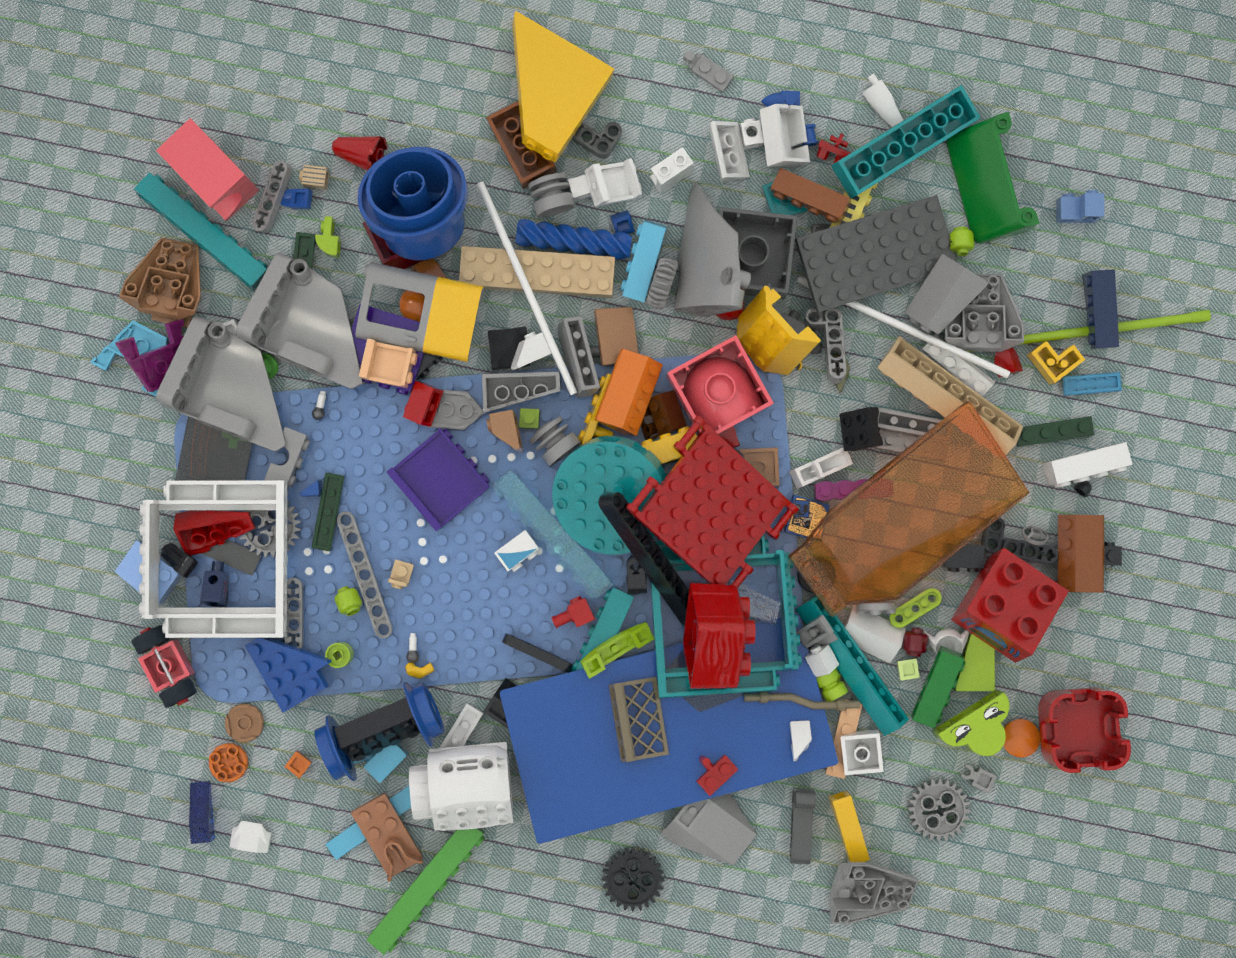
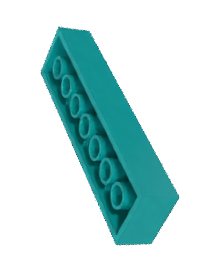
[831,85,981,199]

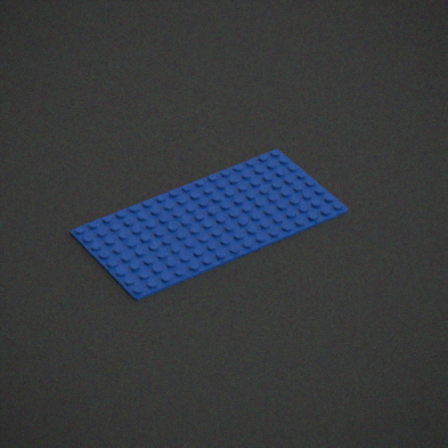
[500,614,838,844]

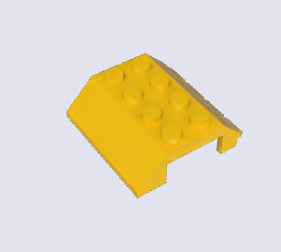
[737,286,821,375]

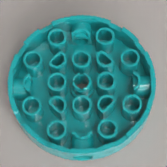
[552,436,667,555]

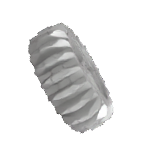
[647,257,678,309]

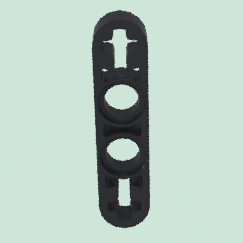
[502,633,574,673]

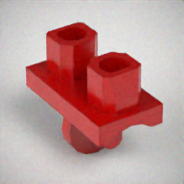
[817,133,852,164]

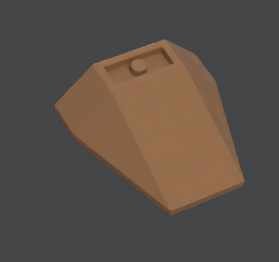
[119,237,201,320]

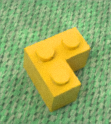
[1027,341,1085,385]

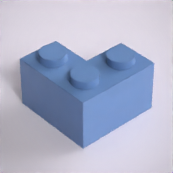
[1056,190,1104,223]

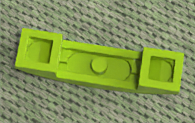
[580,622,654,679]

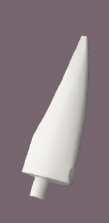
[862,74,903,127]

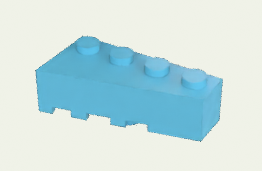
[620,220,667,302]

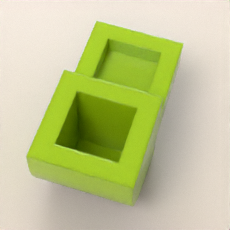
[315,216,341,258]

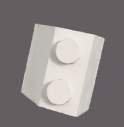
[841,729,884,775]

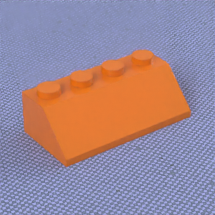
[594,349,663,436]

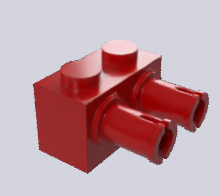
[551,596,595,629]

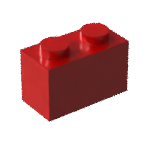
[403,381,444,427]

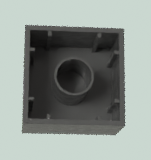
[718,207,797,300]

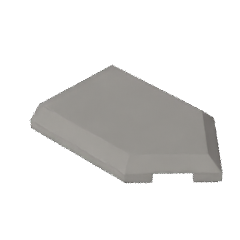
[426,390,484,430]

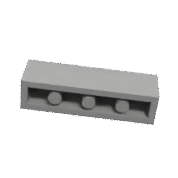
[557,316,600,398]

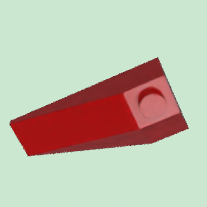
[173,510,255,555]

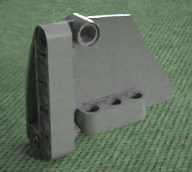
[674,182,751,317]
[236,253,363,389]
[156,316,286,452]

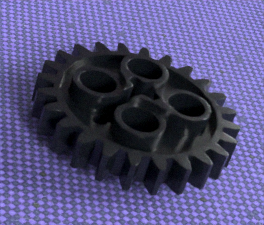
[602,847,665,912]

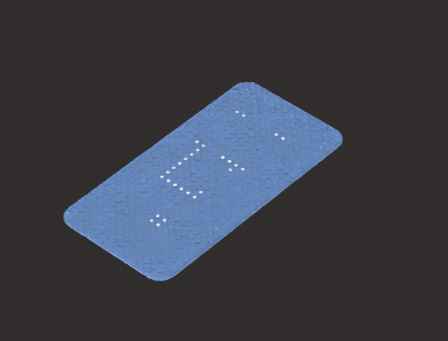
[174,355,803,703]

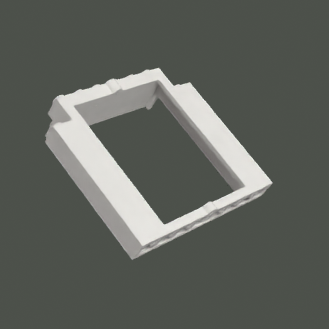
[139,480,288,638]

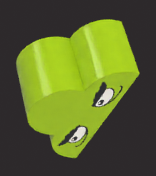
[932,689,1009,756]

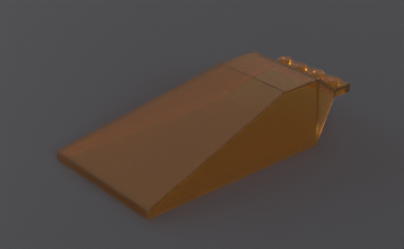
[788,401,1030,617]

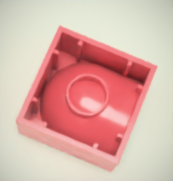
[156,118,259,221]
[666,335,774,435]

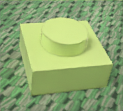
[897,658,920,681]

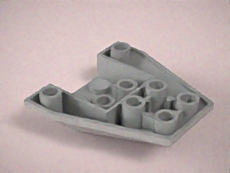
[945,274,1024,352]
[660,793,757,865]
[830,862,919,924]

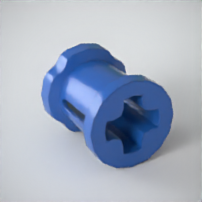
[802,124,819,147]

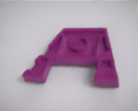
[115,319,184,392]

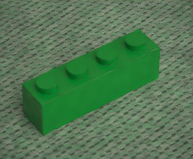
[911,646,966,728]

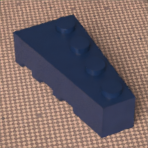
[1082,269,1119,349]

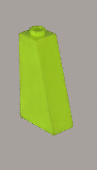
[953,633,995,691]

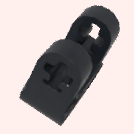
[626,555,647,595]

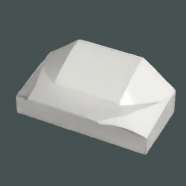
[229,821,272,853]

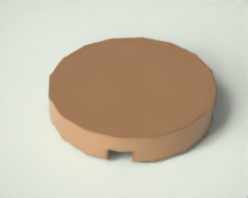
[225,704,264,742]

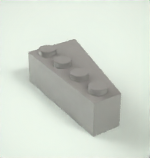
[482,371,561,413]

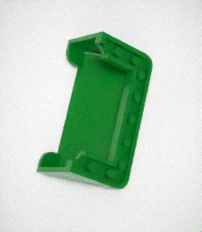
[947,112,1040,244]

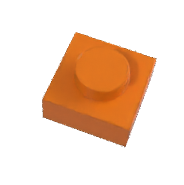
[284,750,312,778]

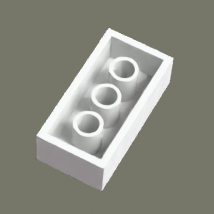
[1042,442,1132,488]

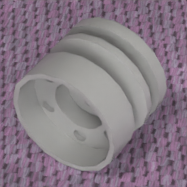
[528,173,575,217]
[529,416,581,467]

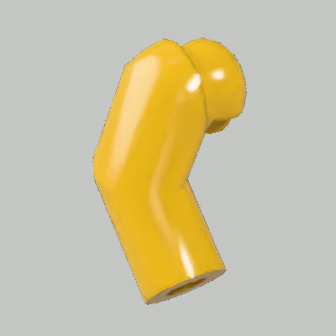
[405,662,435,679]

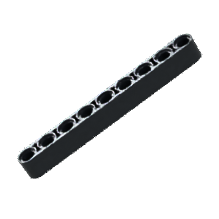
[598,492,689,627]

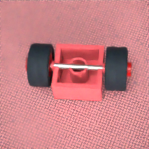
[131,625,197,708]

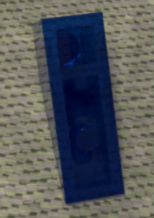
[189,781,215,844]

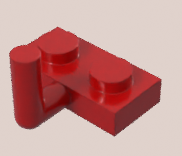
[696,754,738,796]

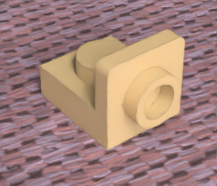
[388,559,414,590]

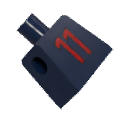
[200,561,229,607]

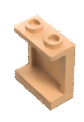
[359,339,417,388]

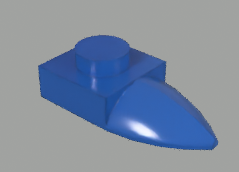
[761,91,800,107]
[281,189,313,210]

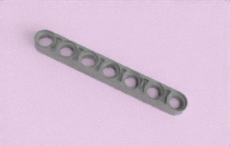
[337,512,393,638]

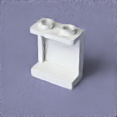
[650,148,694,193]
[584,158,642,207]

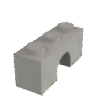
[264,427,310,490]

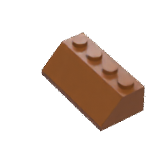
[1058,515,1104,593]

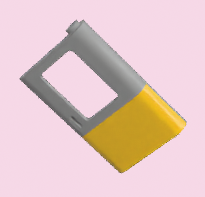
[355,262,484,362]

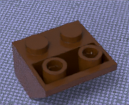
[641,390,687,440]

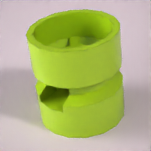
[325,642,354,668]
[816,668,848,701]

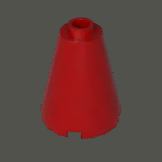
[332,136,388,171]

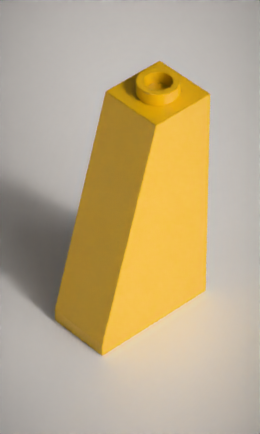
[828,791,870,862]

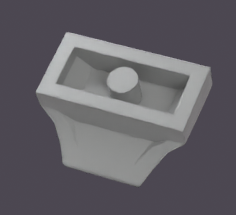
[796,615,838,648]

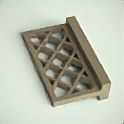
[608,677,669,762]

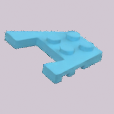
[90,320,169,397]

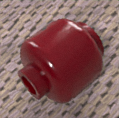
[902,627,929,657]

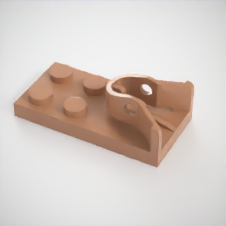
[351,792,423,882]

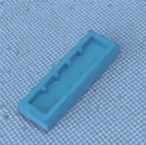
[1062,372,1122,396]

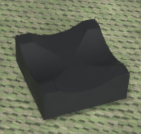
[488,326,531,370]
[839,407,883,451]

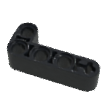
[981,517,1058,564]

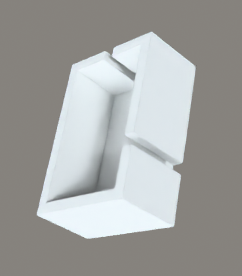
[760,104,810,168]

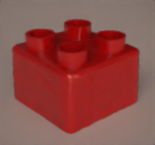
[683,583,756,689]

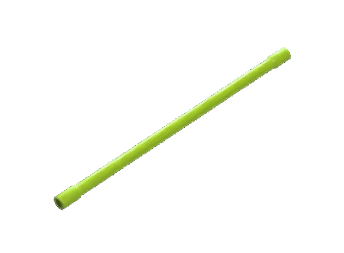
[967,310,1211,352]

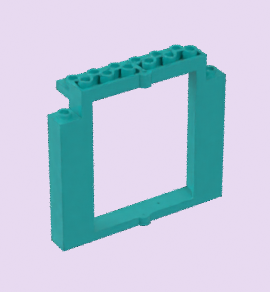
[650,535,802,699]

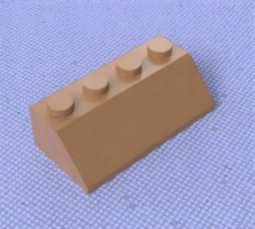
[486,410,524,453]

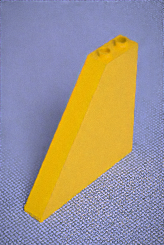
[512,11,614,163]

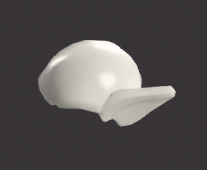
[923,629,970,654]

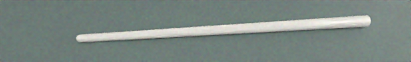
[476,181,578,396]
[797,276,1010,378]

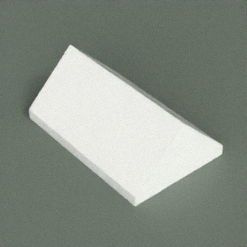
[709,121,750,184]
[844,604,906,663]

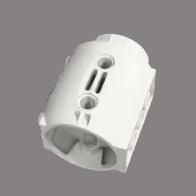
[409,742,513,831]

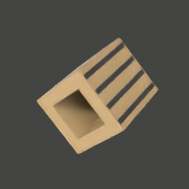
[299,165,330,190]

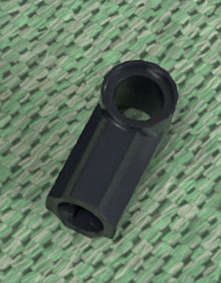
[161,542,199,578]

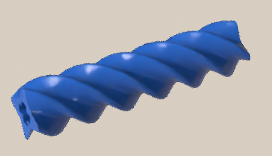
[515,219,632,259]

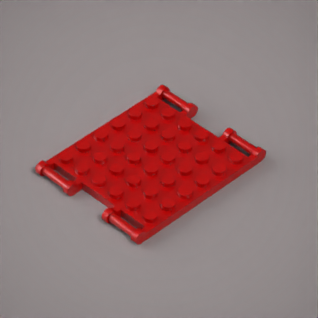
[625,415,799,588]

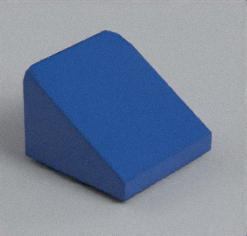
[610,210,635,234]
[300,480,322,497]

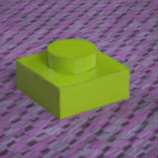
[519,408,540,429]

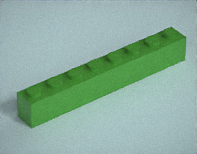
[366,828,485,955]

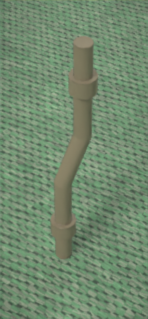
[744,692,860,711]

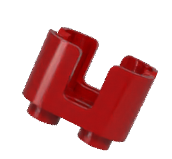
[1038,687,1131,773]

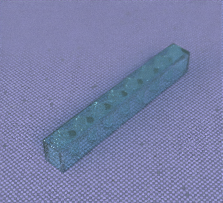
[493,469,614,599]

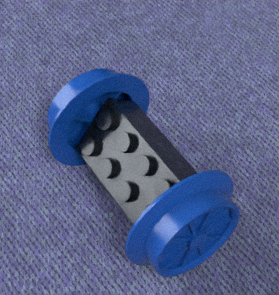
[314,682,445,781]

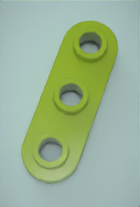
[889,588,942,628]

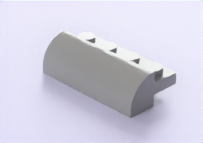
[870,408,952,461]

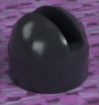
[1074,481,1092,497]

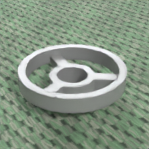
[1021,526,1049,545]

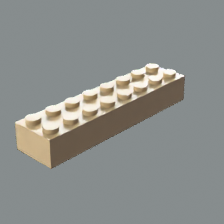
[459,246,615,298]
[877,336,1023,459]

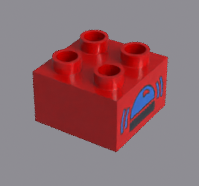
[951,548,1069,663]

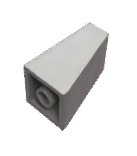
[905,254,989,335]

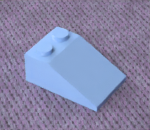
[115,540,182,605]

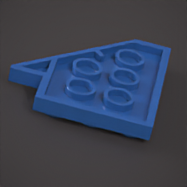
[245,638,332,713]

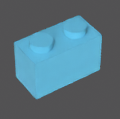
[364,744,409,783]

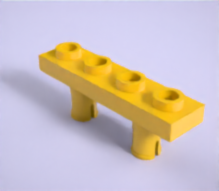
[578,373,613,446]

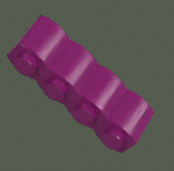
[813,478,893,501]

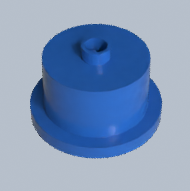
[358,147,468,260]

